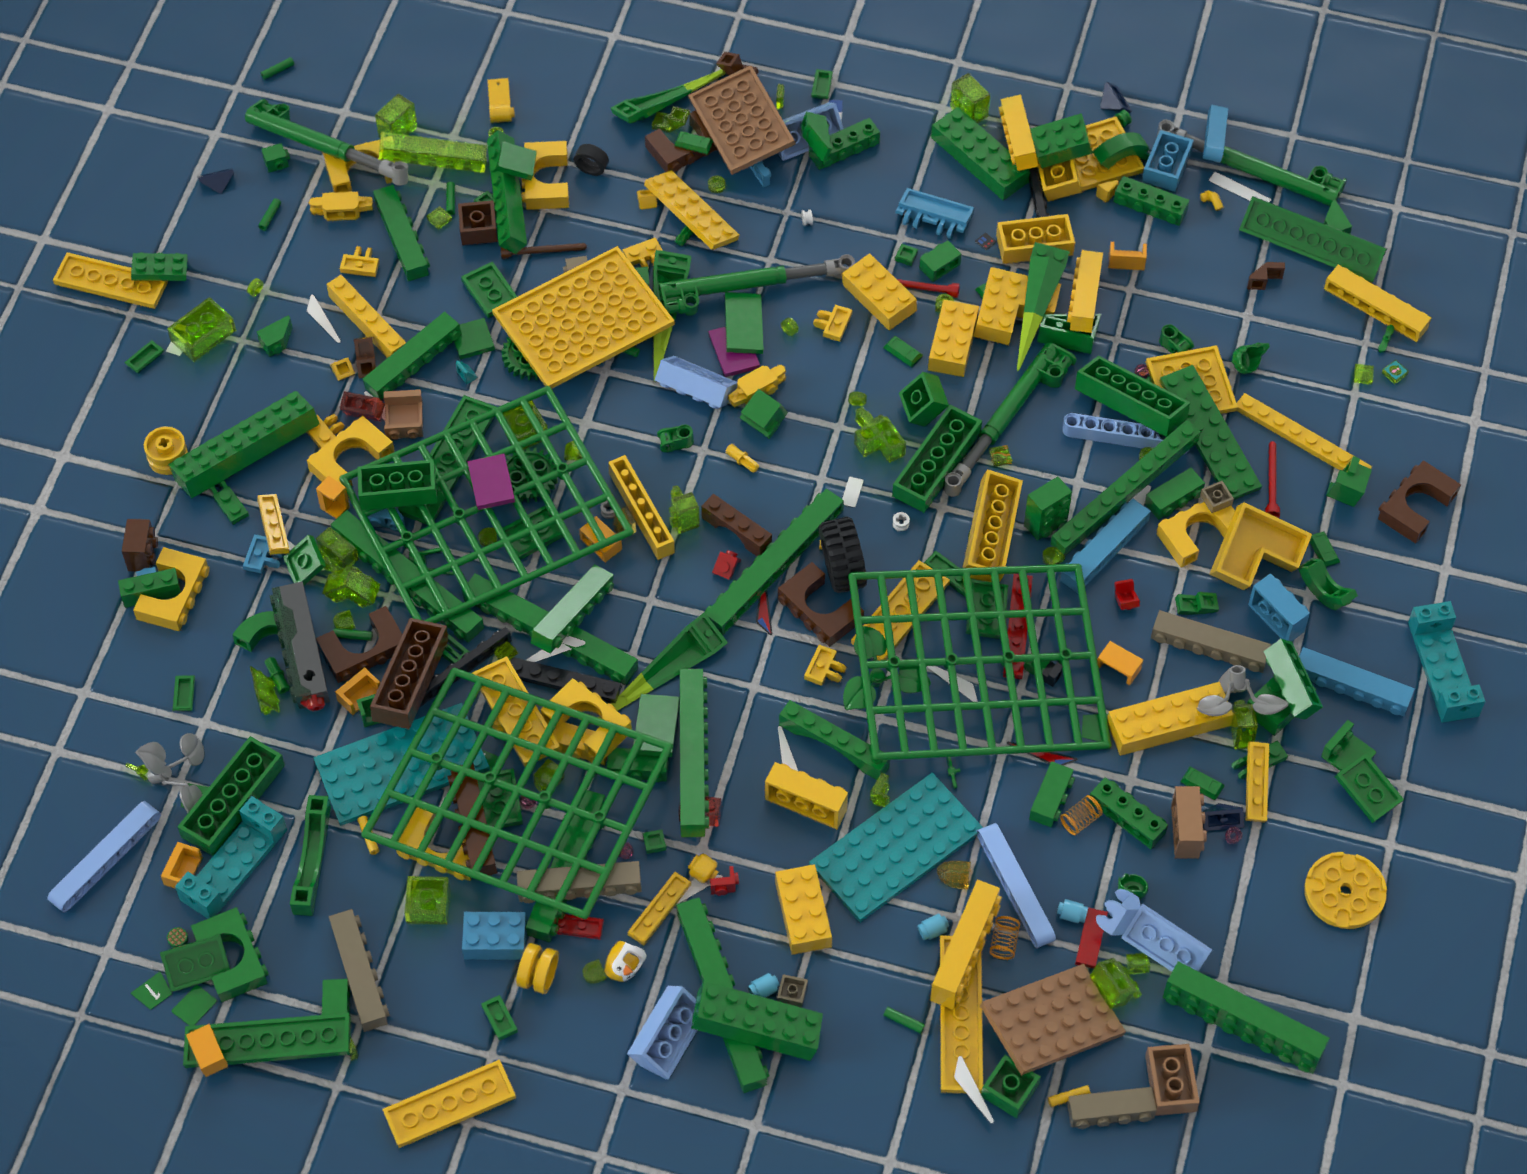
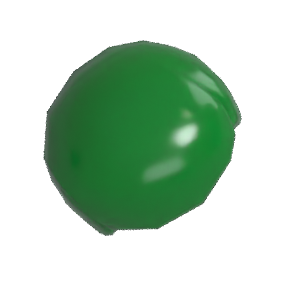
[1118,873,1149,900]

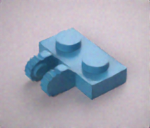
[243,534,284,574]

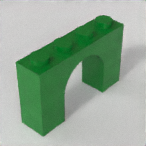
[191,907,269,1003]

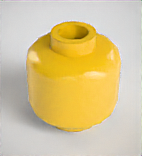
[688,853,719,884]

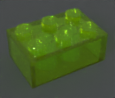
[167,297,236,362]

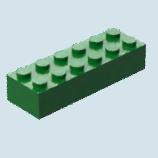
[931,107,1030,201]
[1075,355,1191,437]
[892,404,982,513]
[177,736,285,856]
[691,981,823,1061]

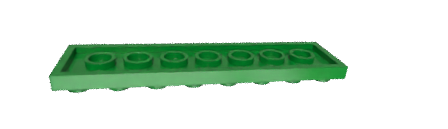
[1239,196,1387,283]
[1159,365,1262,500]
[398,395,497,525]
[183,1013,351,1068]

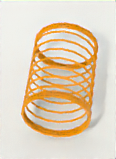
[1060,795,1103,835]
[989,916,1021,960]

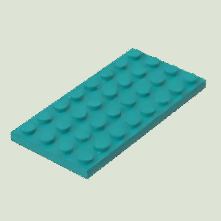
[313,703,490,826]
[809,773,983,922]

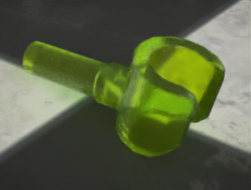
[125,763,149,780]

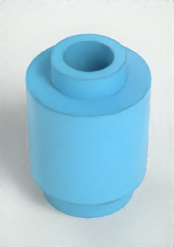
[1057,899,1088,924]
[917,913,949,940]
[747,973,780,998]

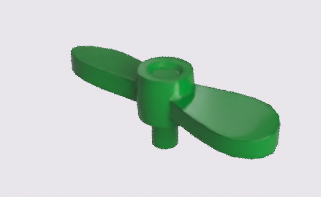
[1378,325,1394,353]
[946,757,961,789]

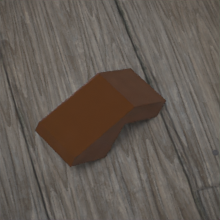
[716,51,759,76]
[1247,262,1285,290]
[354,336,376,378]

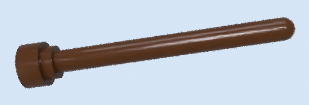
[501,243,587,259]

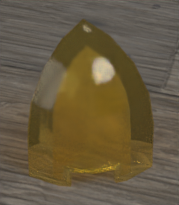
[613,506,636,534]
[937,861,971,889]

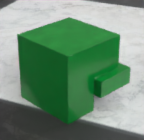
[739,388,788,439]
[1326,456,1372,507]

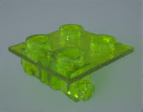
[250,666,280,715]

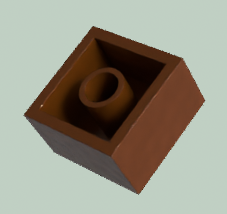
[458,200,498,245]
[122,519,158,572]

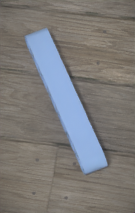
[1062,413,1190,454]
[47,801,161,912]
[976,823,1056,948]

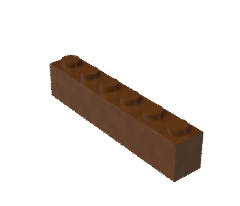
[448,763,498,875]

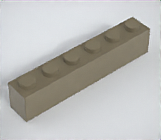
[1151,610,1272,673]
[517,861,642,903]
[329,909,390,1032]

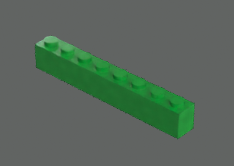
[487,130,527,254]
[525,790,606,943]

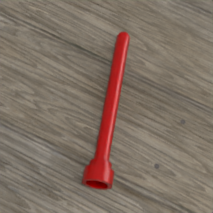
[897,279,960,298]
[1265,441,1280,518]

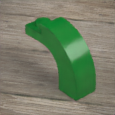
[1093,132,1150,169]
[1298,558,1358,611]
[233,611,297,652]

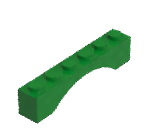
[779,700,890,782]
[290,795,331,916]

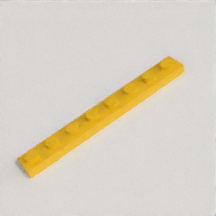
[1237,393,1372,470]

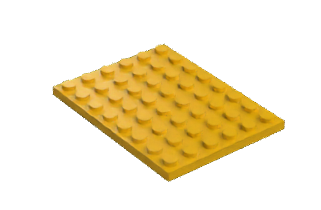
[492,246,675,388]

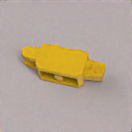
[308,191,373,221]
[728,365,786,407]

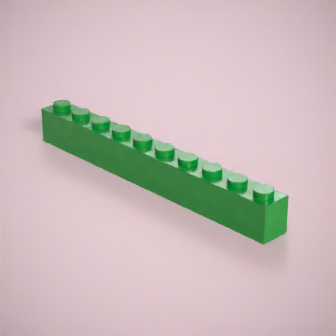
[1050,419,1201,557]
[705,488,844,635]
[330,510,484,643]
[462,573,638,686]
[680,669,709,837]
[676,897,770,1093]

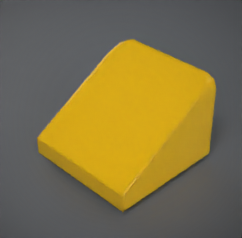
[1096,180,1119,203]
[637,189,657,210]
[330,357,355,381]

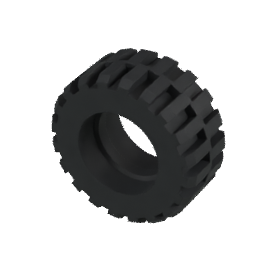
[819,517,867,593]

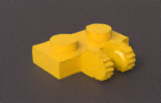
[623,237,663,267]
[340,246,379,277]
[813,305,852,342]
[307,414,345,449]
[804,644,847,686]

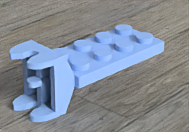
[1096,889,1212,972]

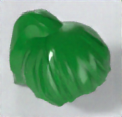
[1232,342,1270,374]

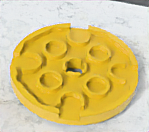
[1304,852,1387,929]

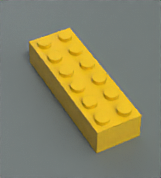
[963,469,1023,582]
[1107,682,1234,756]
[930,879,1002,1010]

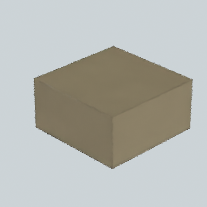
[1200,481,1234,513]
[777,974,808,1008]

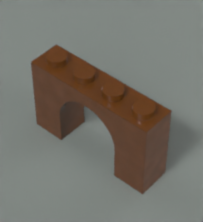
[645,110,717,172]
[1378,460,1461,544]
[778,562,864,647]
[316,606,402,683]

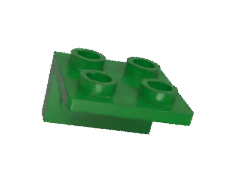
[1321,720,1376,771]

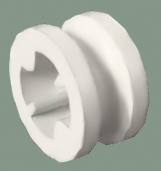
[802,209,813,226]
[892,512,910,531]

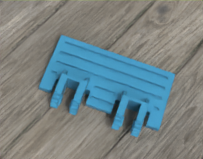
[896,188,974,239]

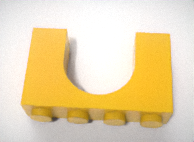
[323,137,399,193]
[522,141,569,210]
[307,416,395,487]
[1156,502,1235,568]
[133,547,209,631]
[540,678,632,761]
[396,808,490,881]

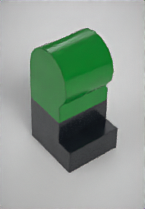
[1024,661,1063,687]

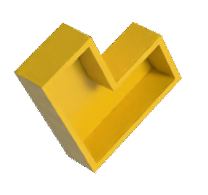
[973,267,1061,345]
[1209,502,1312,590]

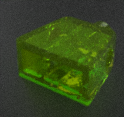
[1231,700,1258,749]

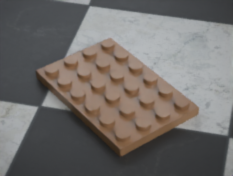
[688,66,795,175]
[980,964,1126,1075]

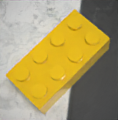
[1031,134,1082,202]
[996,214,1075,264]
[842,253,917,331]
[928,300,979,377]
[765,762,848,829]
[775,864,832,955]

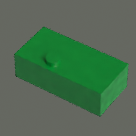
[357,459,437,510]

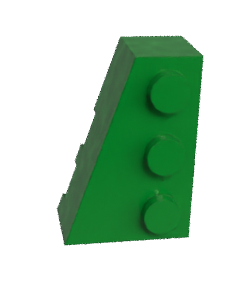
[1037,314,1101,354]

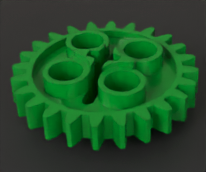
[502,337,538,381]
[506,447,558,503]

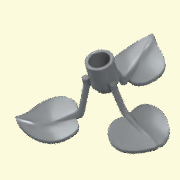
[1197,665,1289,716]
[135,733,204,813]

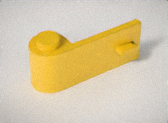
[488,78,515,123]

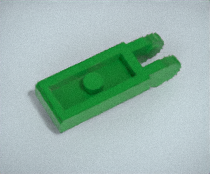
[209,480,249,525]
[1231,740,1288,779]

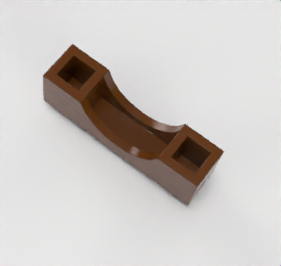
[701,494,772,556]

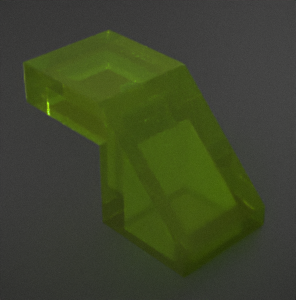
[652,106,690,133]

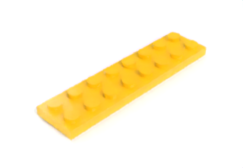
[940,936,983,1094]

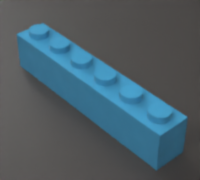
[1060,499,1151,594]
[1299,647,1415,717]

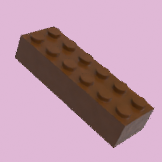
[370,618,448,729]

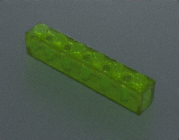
[378,132,487,173]

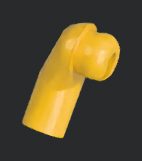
[1200,190,1224,211]

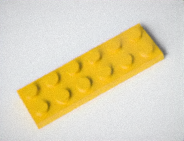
[644,170,740,250]
[53,252,168,309]
[851,560,950,661]
[472,656,560,767]
[383,1059,516,1148]

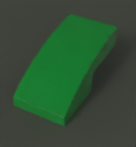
[1175,592,1219,615]

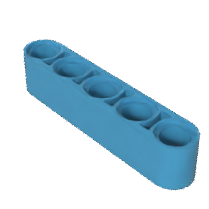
[1203,104,1228,163]

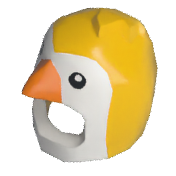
[604,941,647,982]

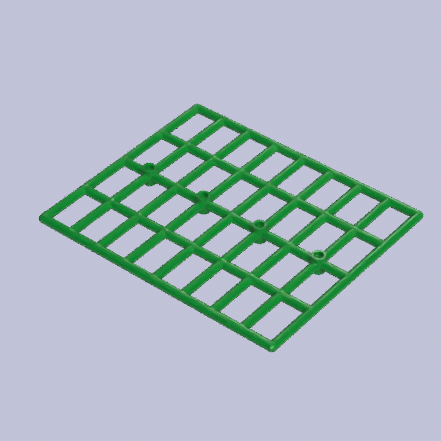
[339,386,634,623]
[848,564,1112,761]
[361,668,673,919]

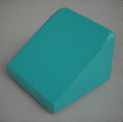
[456,360,478,384]

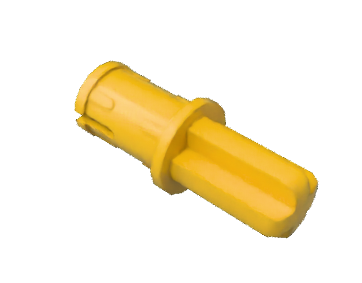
[725,444,760,473]

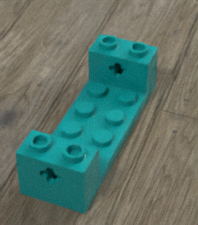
[1408,601,1485,723]
[175,796,287,919]

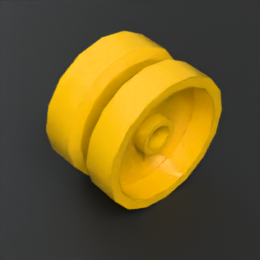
[143,426,188,475]
[516,943,559,994]

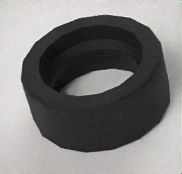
[573,144,609,176]

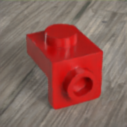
[712,550,741,580]
[1114,579,1140,610]
[710,866,739,896]

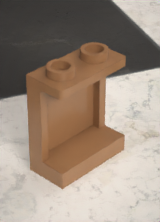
[384,389,423,439]

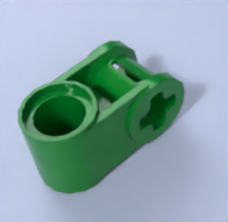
[1159,324,1194,354]
[657,424,694,453]

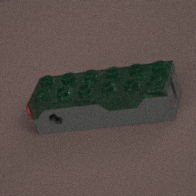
[269,581,330,711]

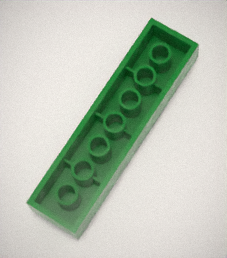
[168,391,320,499]
[1163,961,1330,1074]

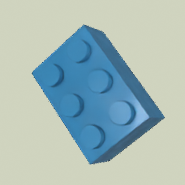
[1142,130,1194,192]
[1248,573,1310,642]
[462,912,527,960]

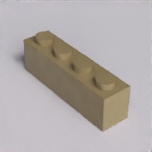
[1067,1087,1157,1129]

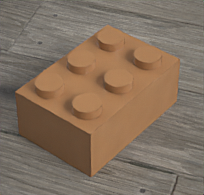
[1171,786,1207,859]
[1145,1044,1200,1116]

